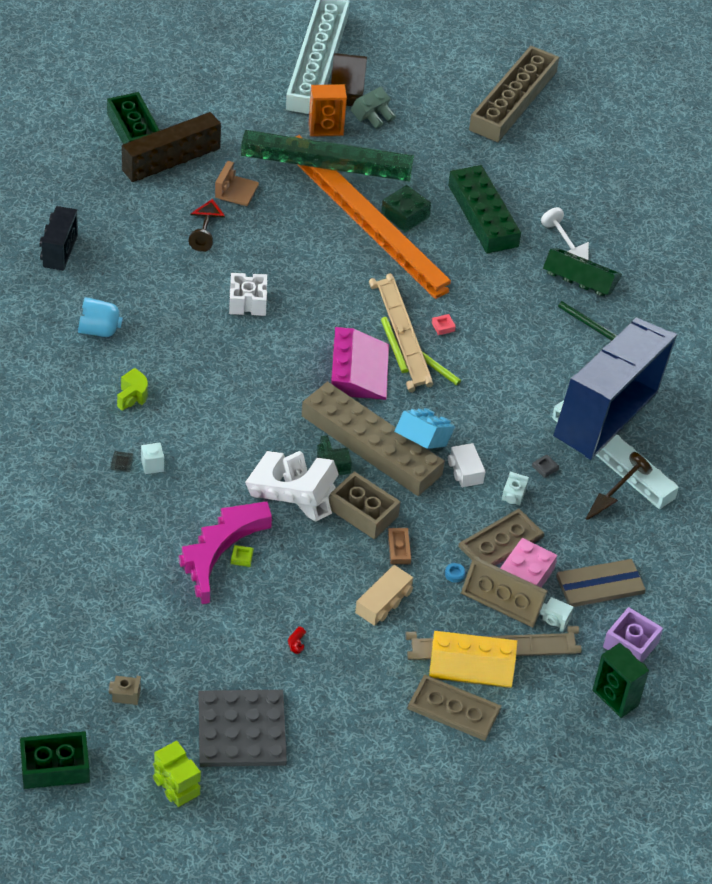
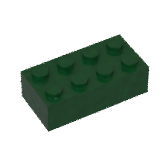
[107,92,160,144]

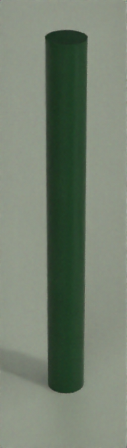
[558,301,617,341]

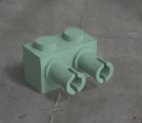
[351,87,396,129]

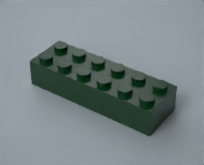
[448,165,521,254]

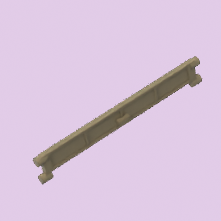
[405,626,581,660]

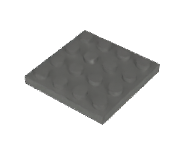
[198,690,287,767]

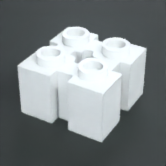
[229,273,267,316]

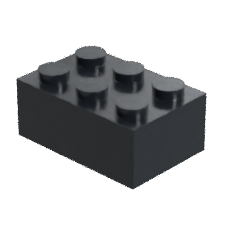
[39,206,78,271]

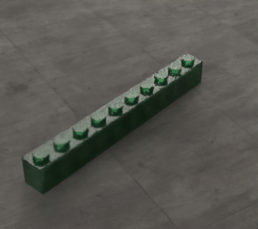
[241,130,414,182]

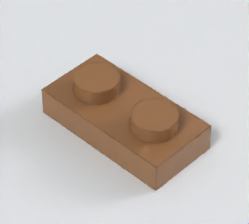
[388,528,411,564]

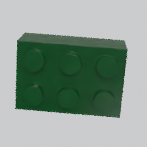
[592,643,649,718]
[20,731,90,789]

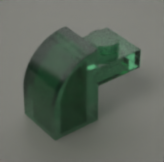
[317,435,352,475]

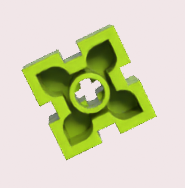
[153,740,201,807]

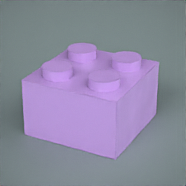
[603,607,663,662]

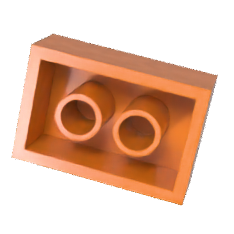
[309,84,347,136]

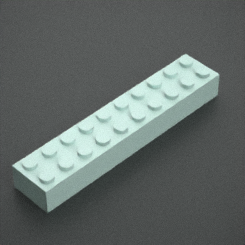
[286,0,349,114]

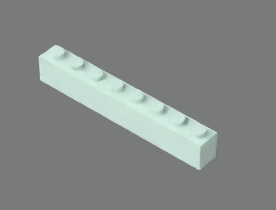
[552,400,679,509]

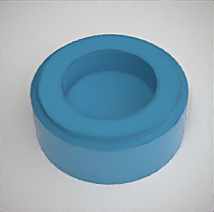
[445,563,465,583]

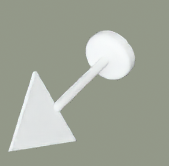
[541,207,589,260]

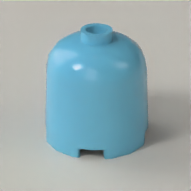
[78,297,123,337]

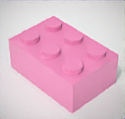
[501,538,557,588]

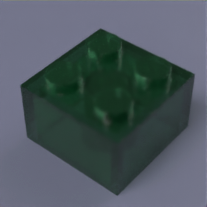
[381,185,431,232]

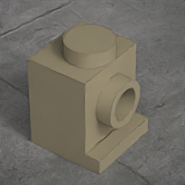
[109,676,141,705]

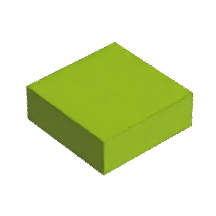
[231,545,254,567]

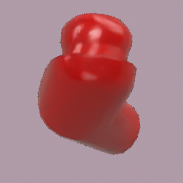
[287,626,306,654]

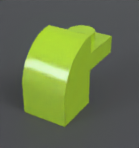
[117,368,148,411]

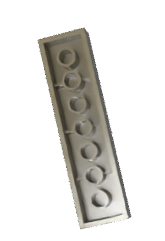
[469,46,559,142]
[302,381,444,496]

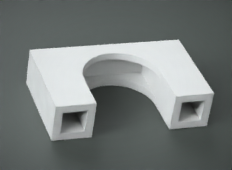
[245,451,339,506]

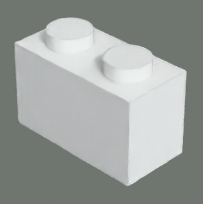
[448,443,485,487]

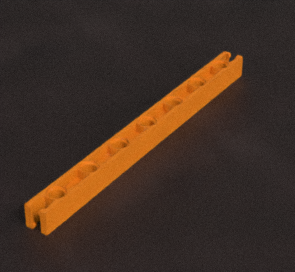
[285,135,451,299]

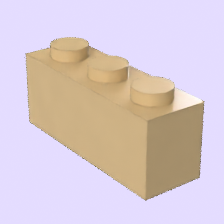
[355,565,413,626]

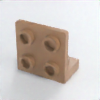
[215,161,259,206]

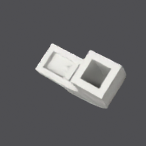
[283,451,332,522]

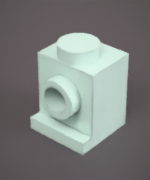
[502,472,529,505]
[540,597,573,632]

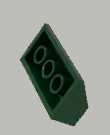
[543,248,622,297]

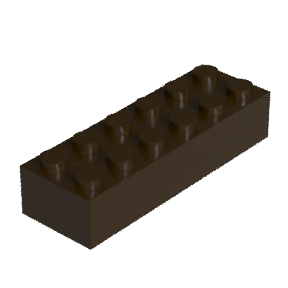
[122,112,221,182]

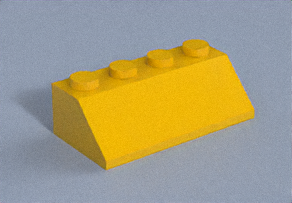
[429,631,517,688]

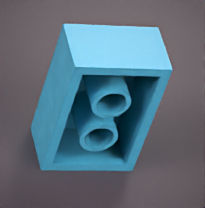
[394,408,455,449]

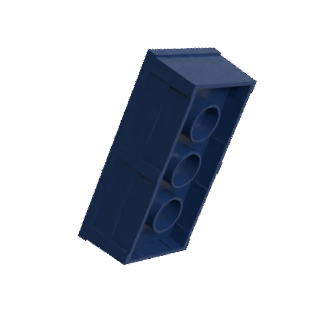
[553,318,677,460]

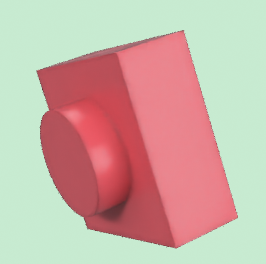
[432,314,456,335]

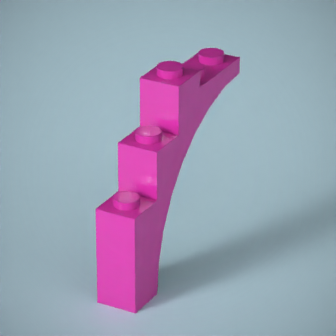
[178,501,272,604]

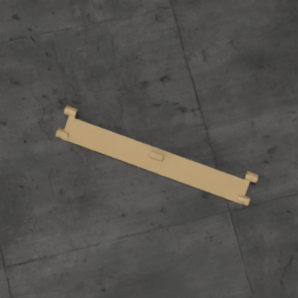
[369,273,433,392]

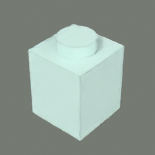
[141,443,164,474]

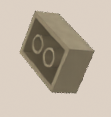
[329,471,401,539]

